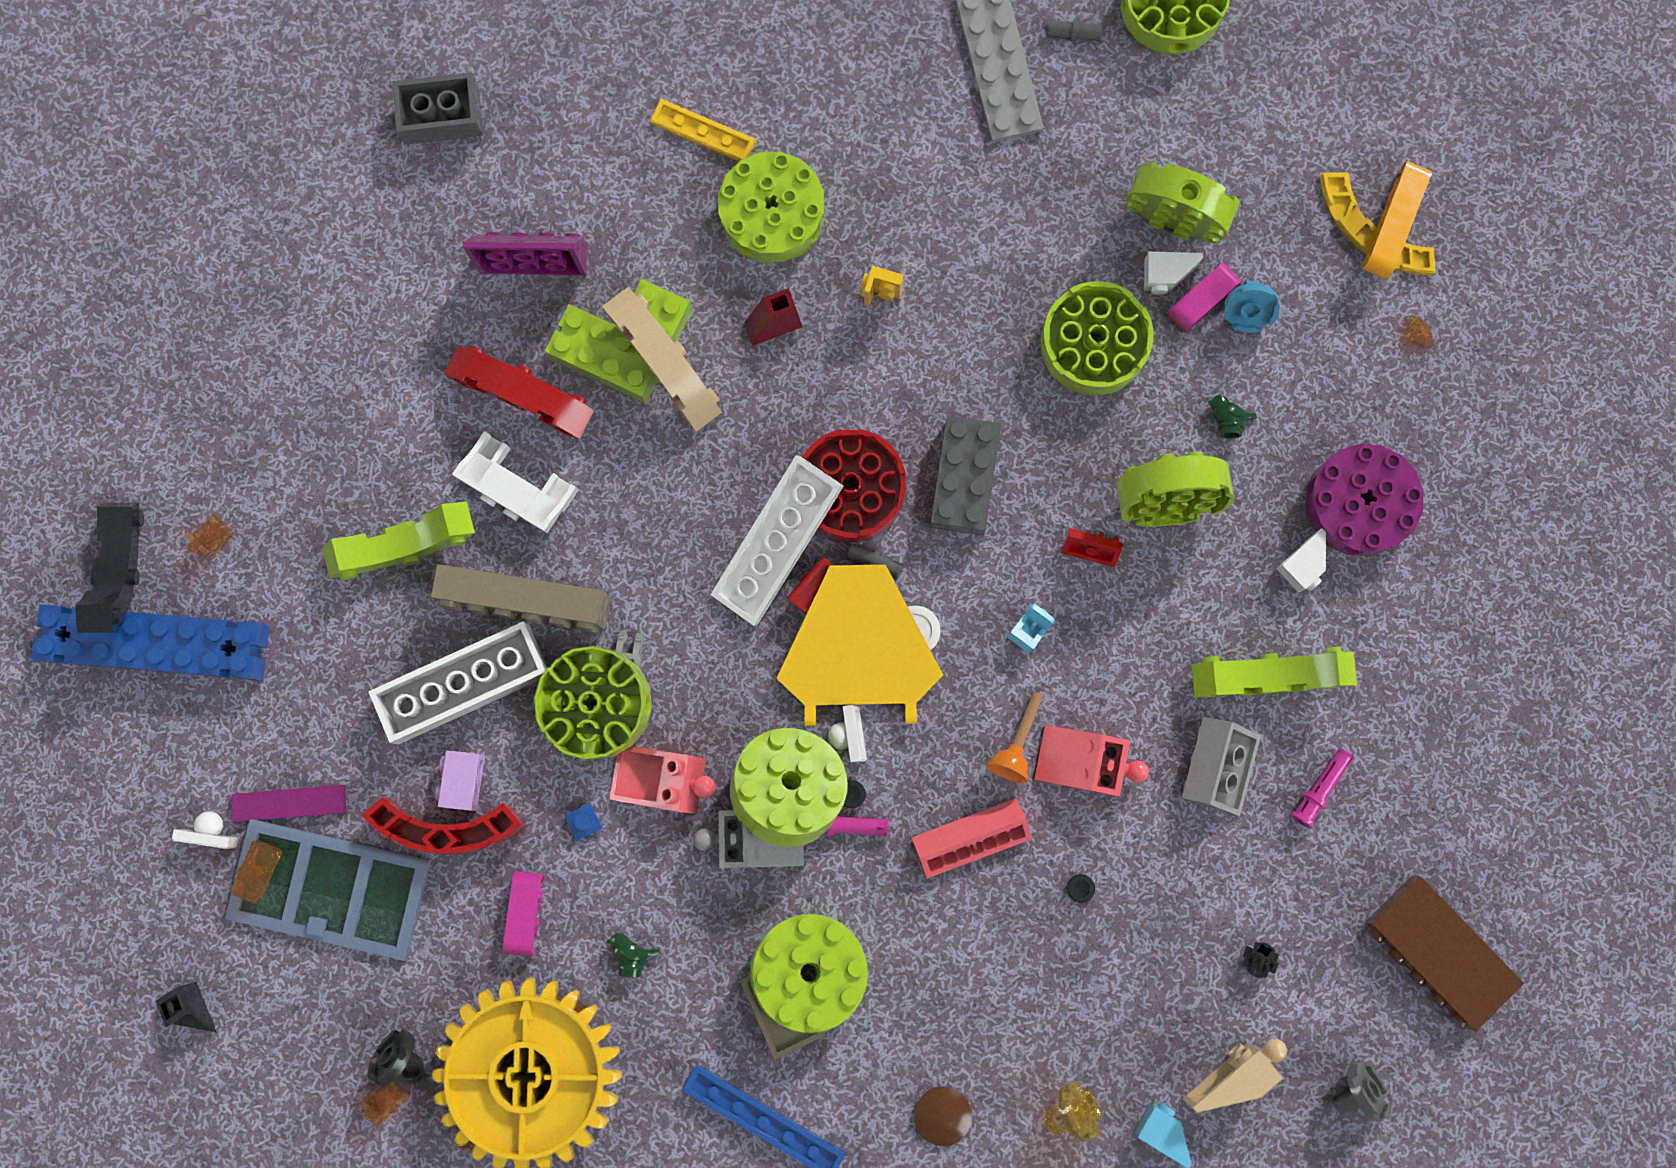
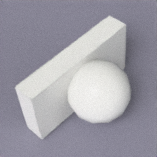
[828,705,867,762]
[172,811,238,849]

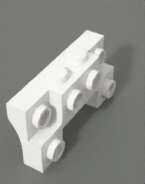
[452,431,578,533]

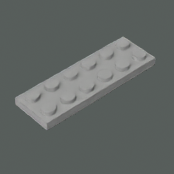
[955,0,1044,143]

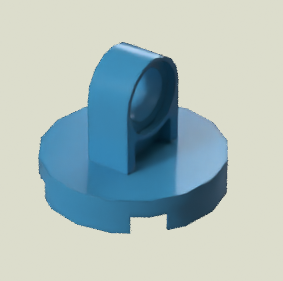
[1224,280,1280,333]

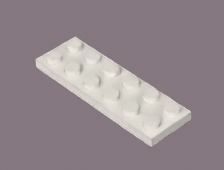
[711,455,844,626]

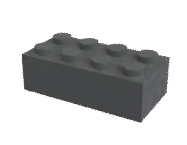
[929,415,1001,536]

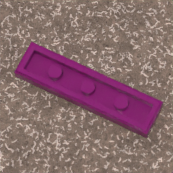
[232,785,346,822]

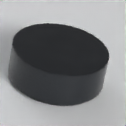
[843,780,866,809]
[1066,874,1095,903]

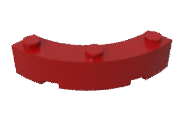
[444,345,594,439]
[361,796,527,855]

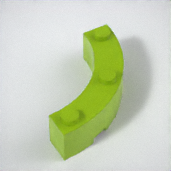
[322,501,475,581]
[1191,647,1357,698]

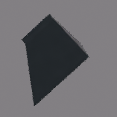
[156,982,217,1033]

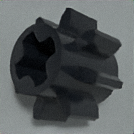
[1242,942,1279,978]

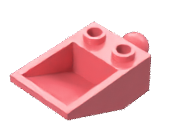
[1034,725,1149,797]
[609,746,716,814]

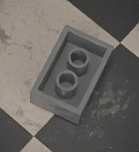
[392,72,483,145]

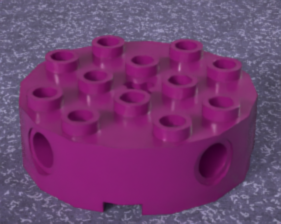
[1305,444,1424,557]

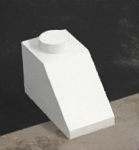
[1144,251,1203,295]
[1276,528,1326,593]

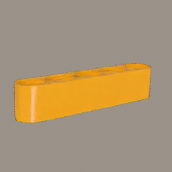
[1362,160,1432,280]

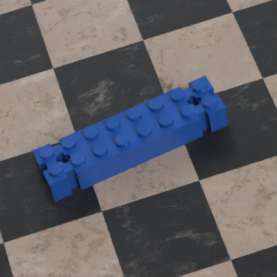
[31,604,270,681]

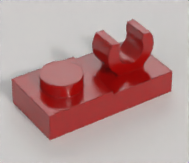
[1062,528,1123,567]

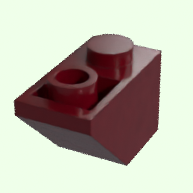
[744,288,803,346]

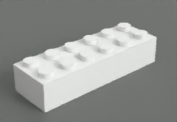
[368,621,548,744]

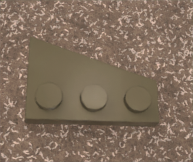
[739,974,826,1060]

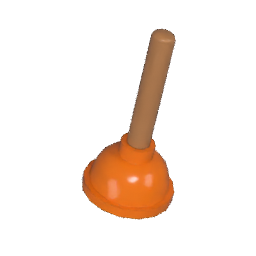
[986,692,1043,784]

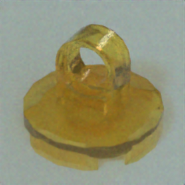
[1044,1081,1102,1142]

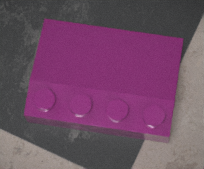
[462,232,588,276]

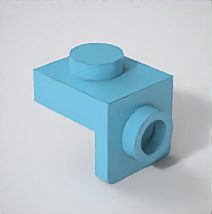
[1007,604,1055,654]

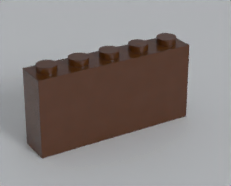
[1365,875,1524,1032]

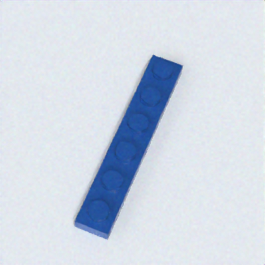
[682,1063,846,1168]

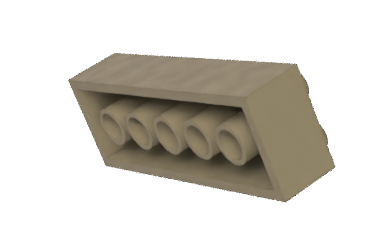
[431,564,611,634]

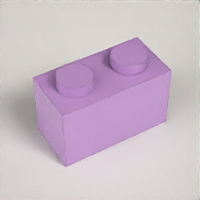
[435,750,485,811]

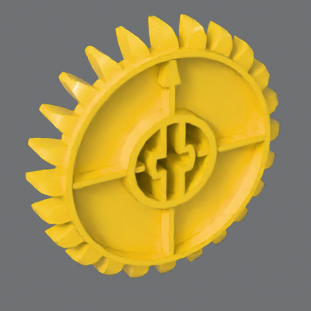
[432,977,622,1168]

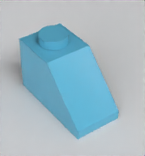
[1134,1102,1192,1168]

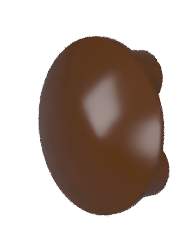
[914,1087,972,1146]

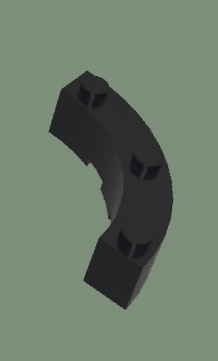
[75,503,144,633]

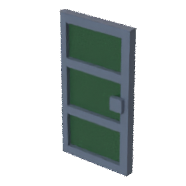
[225,819,431,961]

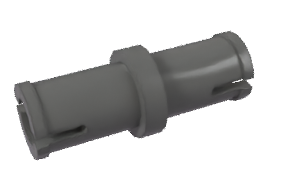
[1048,19,1102,42]
[847,543,904,580]

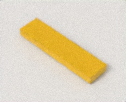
[650,99,756,162]

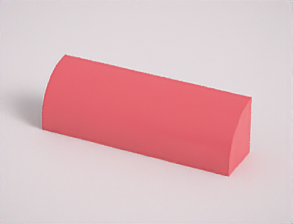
[911,798,1032,879]

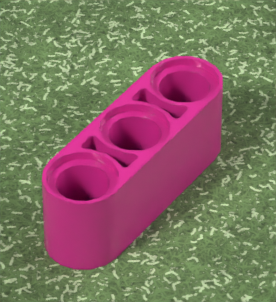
[1167,262,1242,333]
[503,871,545,957]

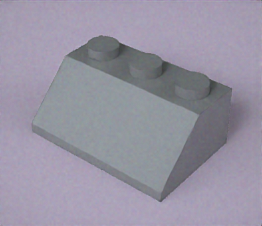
[1182,717,1261,816]

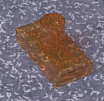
[230,840,282,904]

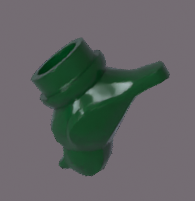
[1208,395,1257,439]
[607,932,660,978]

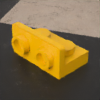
[861,266,904,307]

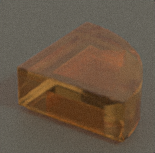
[1403,315,1433,349]

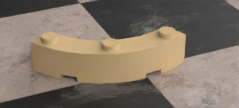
[602,287,722,432]

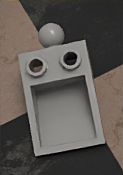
[693,810,804,868]

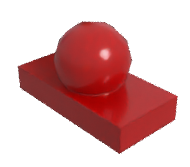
[787,556,834,615]

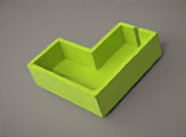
[544,279,693,404]

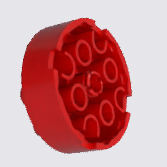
[802,429,906,543]

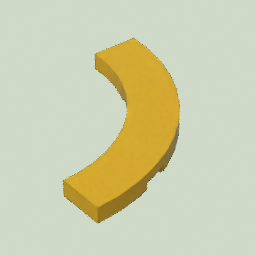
[1320,172,1435,275]

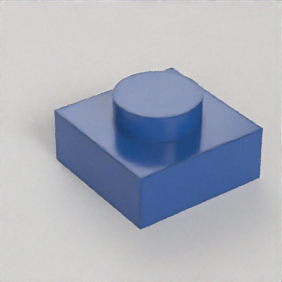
[565,803,603,841]

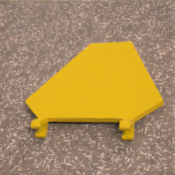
[776,565,943,726]

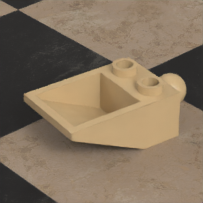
[1182,1039,1287,1112]

